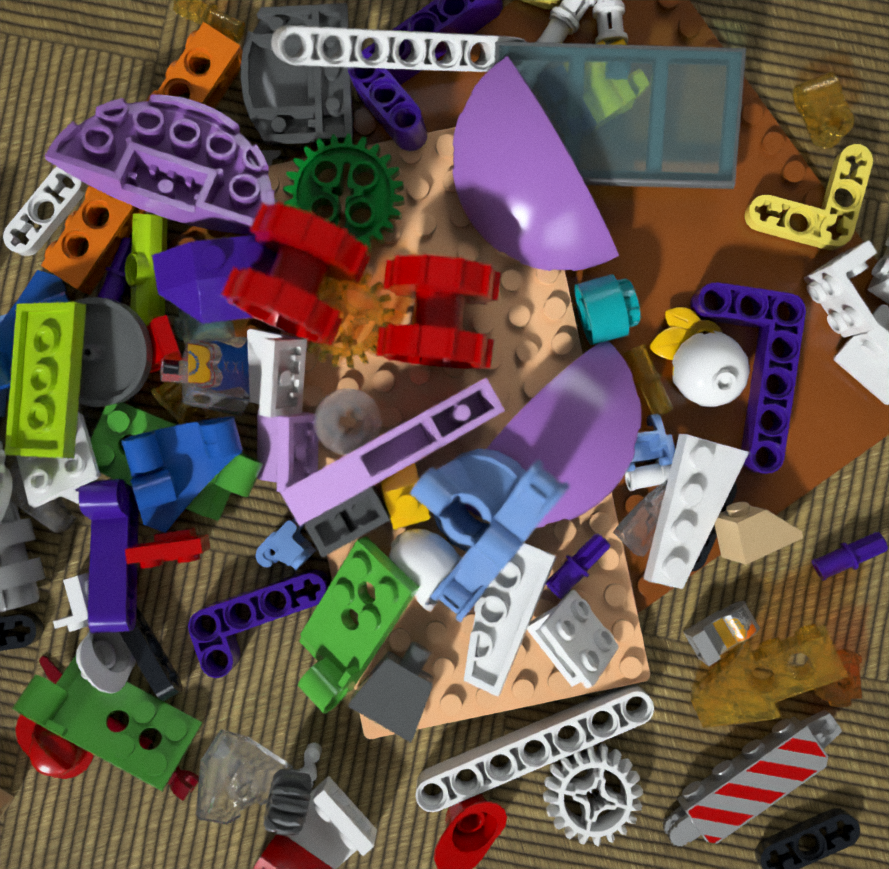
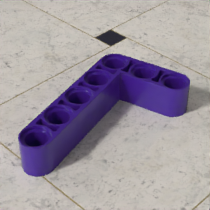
[348,0,503,151]
[690,282,806,474]

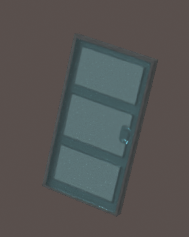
[494,41,746,189]

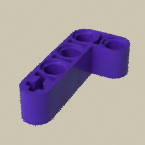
[78,479,139,634]
[188,569,330,678]

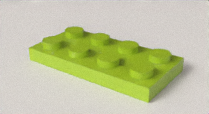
[5,302,86,459]

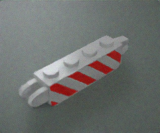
[662,710,842,847]

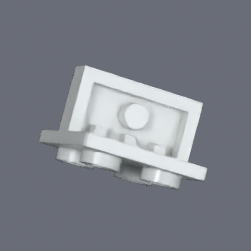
[833,305,889,405]
[16,412,100,507]
[527,589,619,688]

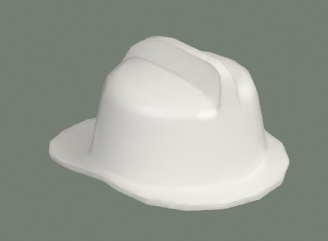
[76,631,136,694]

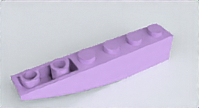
[280,377,505,526]

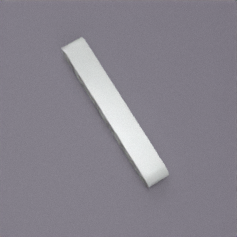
[271,25,531,72]
[416,684,654,812]

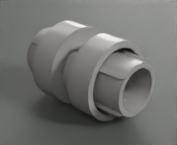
[0,502,46,612]

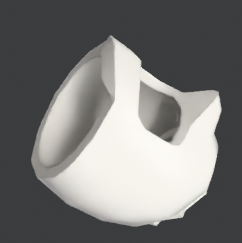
[389,529,462,612]

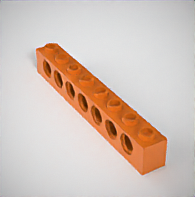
[41,22,243,295]

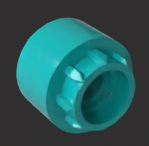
[574,274,641,345]

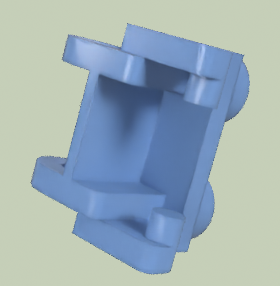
[627,414,675,472]
[256,518,316,570]

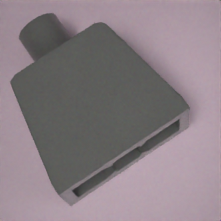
[348,642,433,743]

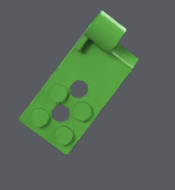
[90,402,263,521]
[298,537,420,713]
[12,655,202,792]

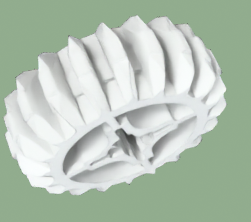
[543,743,643,847]

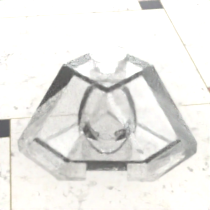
[196,729,293,824]

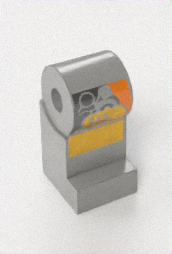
[683,601,760,666]

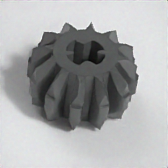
[264,768,312,836]

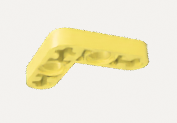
[745,144,873,250]

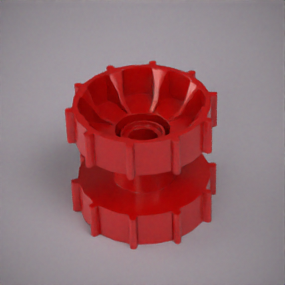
[221,202,370,346]
[376,254,501,370]

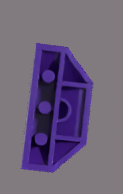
[152,235,277,324]

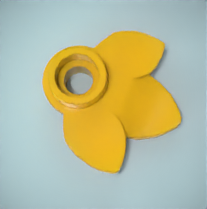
[649,307,722,376]

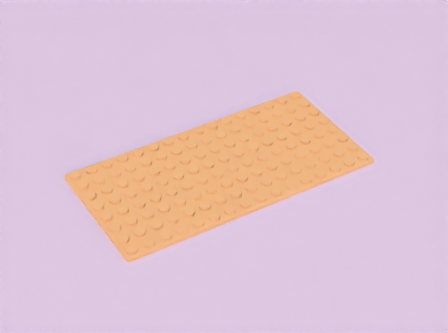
[268,127,650,739]

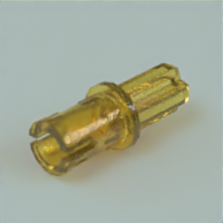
[173,0,245,43]
[624,344,673,416]

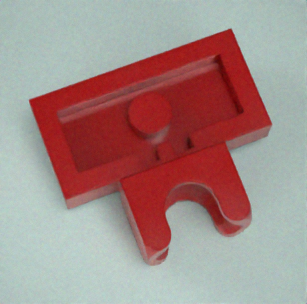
[125,527,210,568]

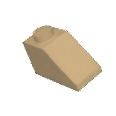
[714,502,803,565]

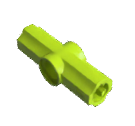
[125,214,168,326]

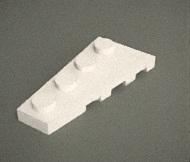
[643,434,749,589]
[464,543,557,697]

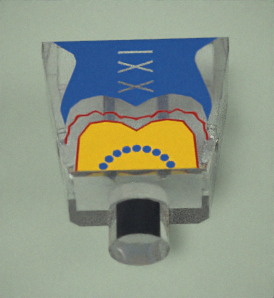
[160,337,250,416]

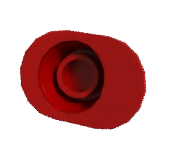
[15,714,94,779]
[434,793,507,869]

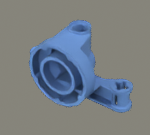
[411,448,571,622]

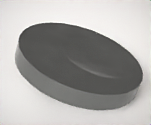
[74,297,153,407]

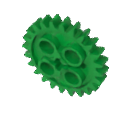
[283,133,405,252]

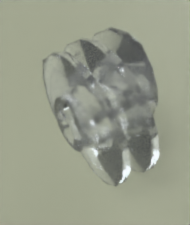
[314,388,382,456]

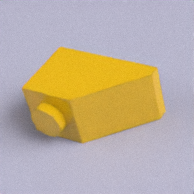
[381,462,431,530]

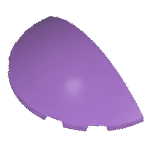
[452,56,619,271]
[44,94,274,235]
[464,341,641,528]

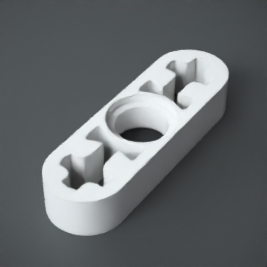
[3,167,88,256]

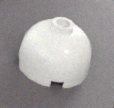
[672,331,750,407]

